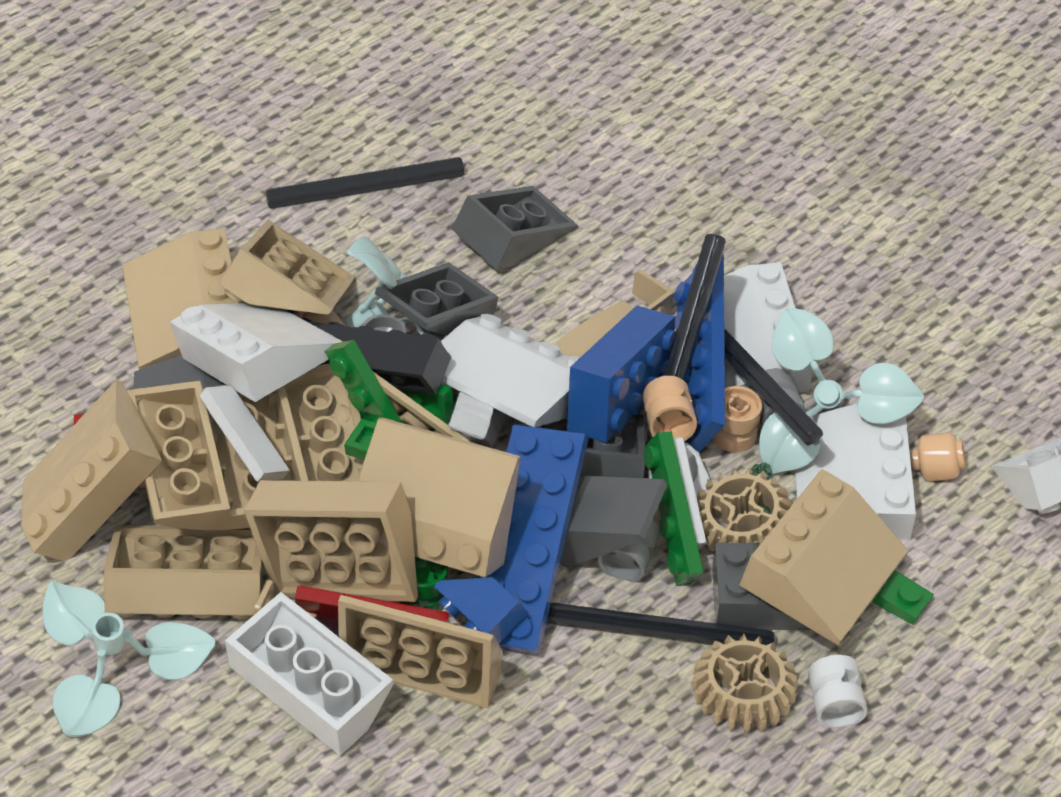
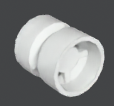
[808,655,867,728]

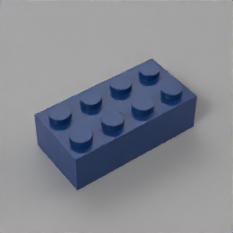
[567,305,677,443]

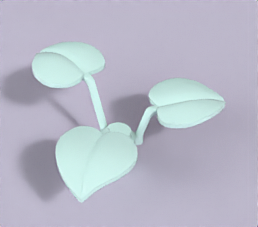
[346,237,444,341]
[759,308,924,475]
[43,581,216,737]

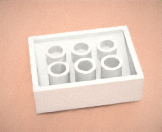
[724,262,813,393]
[170,303,343,402]
[441,314,580,427]
[795,403,916,540]

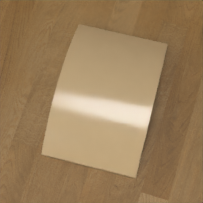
[126,364,364,530]

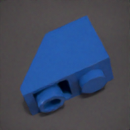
[434,577,529,644]

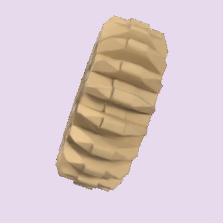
[697,467,793,553]
[692,634,798,734]

